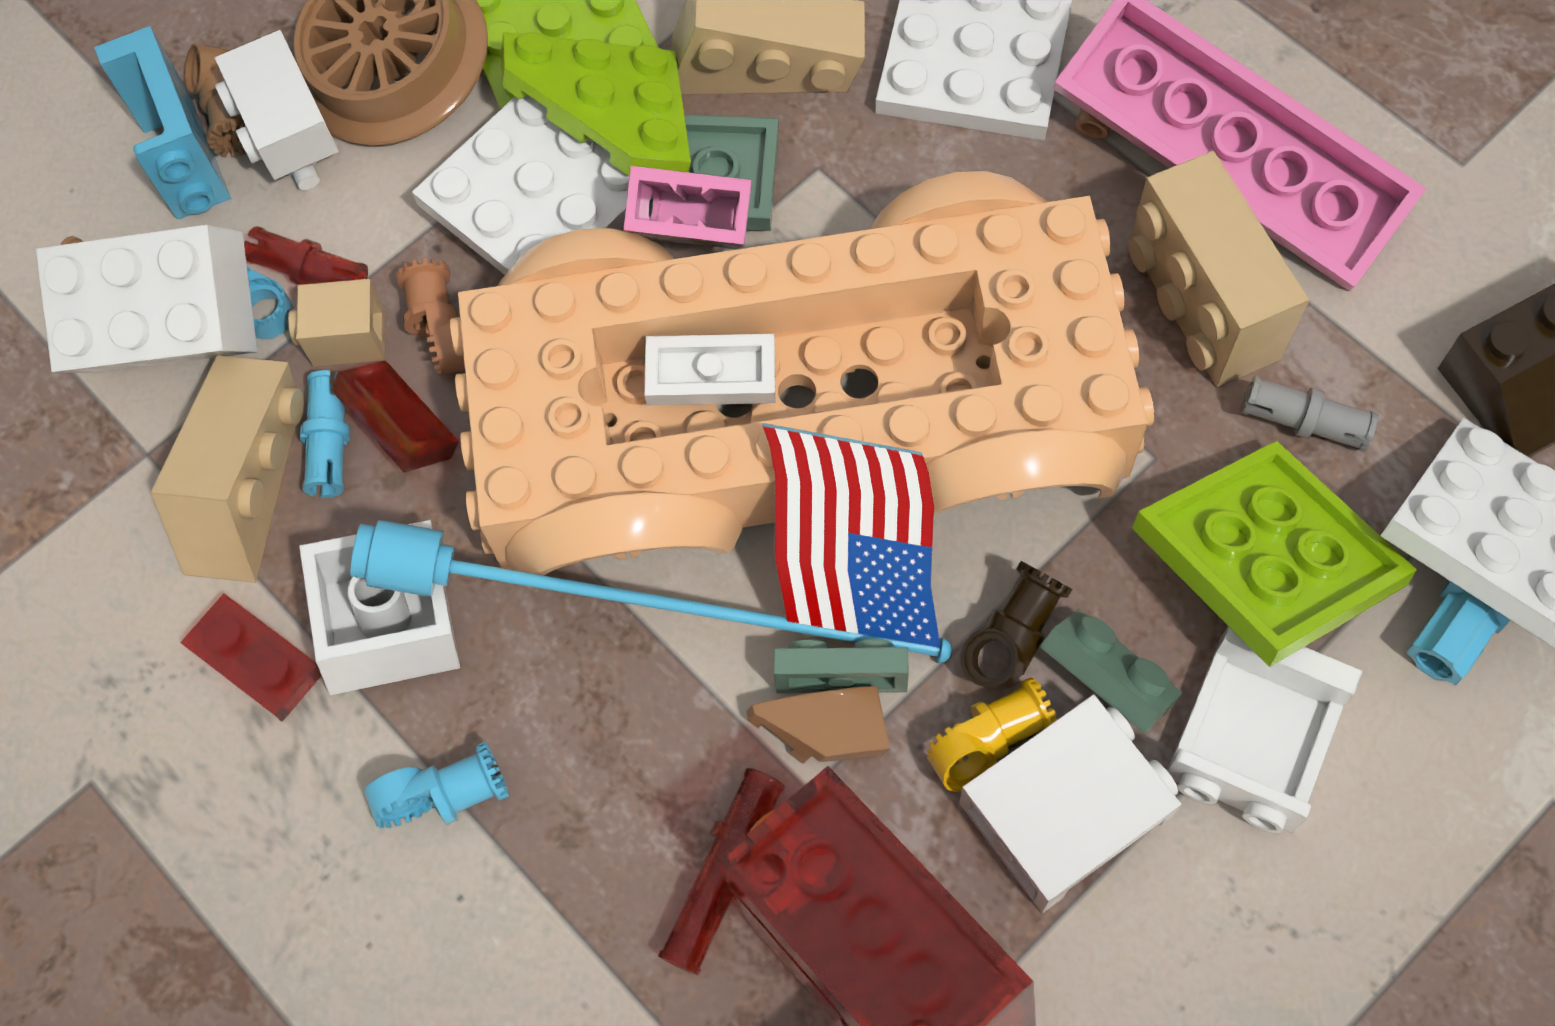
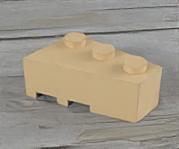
[670,0,865,94]
[150,355,304,583]

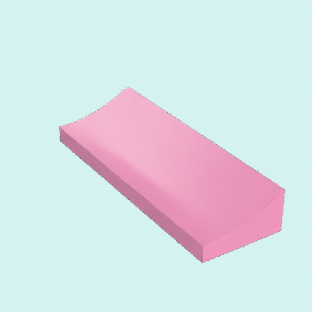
[1053,0,1427,291]

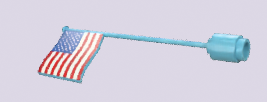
[350,423,952,663]

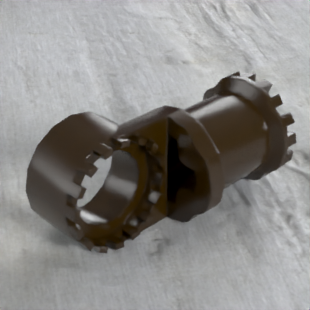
[961,561,1073,690]

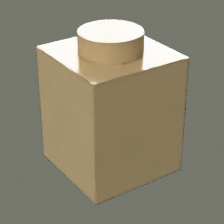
[288,279,385,367]

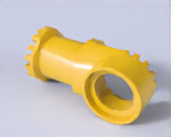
[927,677,1057,792]

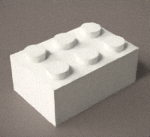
[36,225,257,373]

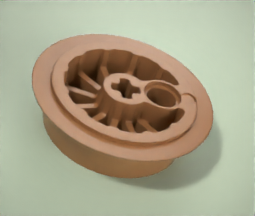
[293,0,488,146]

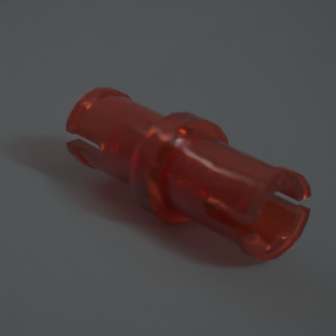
[244,226,368,285]

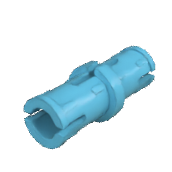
[300,370,351,498]

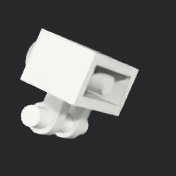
[214,30,339,190]

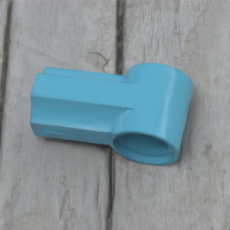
[1406,581,1510,685]

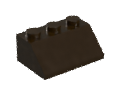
[1437,284,1555,458]

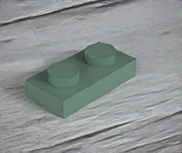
[1040,609,1182,733]
[774,639,909,693]

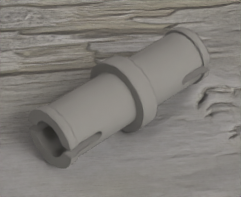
[1241,375,1379,452]

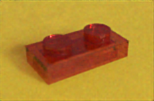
[331,360,459,473]
[180,593,322,722]

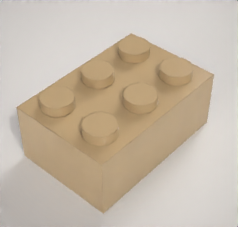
[1128,150,1309,388]

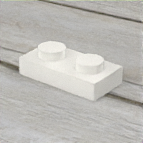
[644,334,776,406]

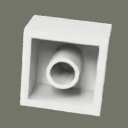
[299,520,460,695]

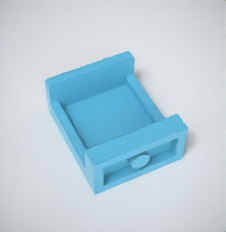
[94,26,232,219]

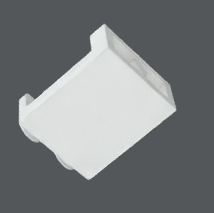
[1167,626,1363,833]
[959,695,1182,913]

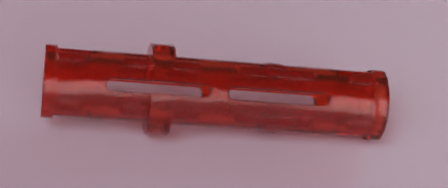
[658,768,785,976]

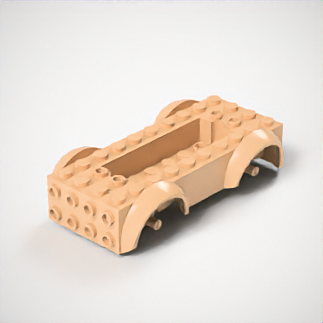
[450,171,1154,588]

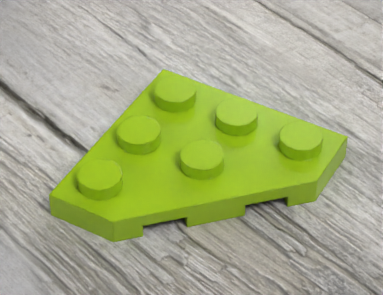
[501,32,691,176]

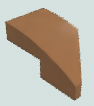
[746,686,890,764]

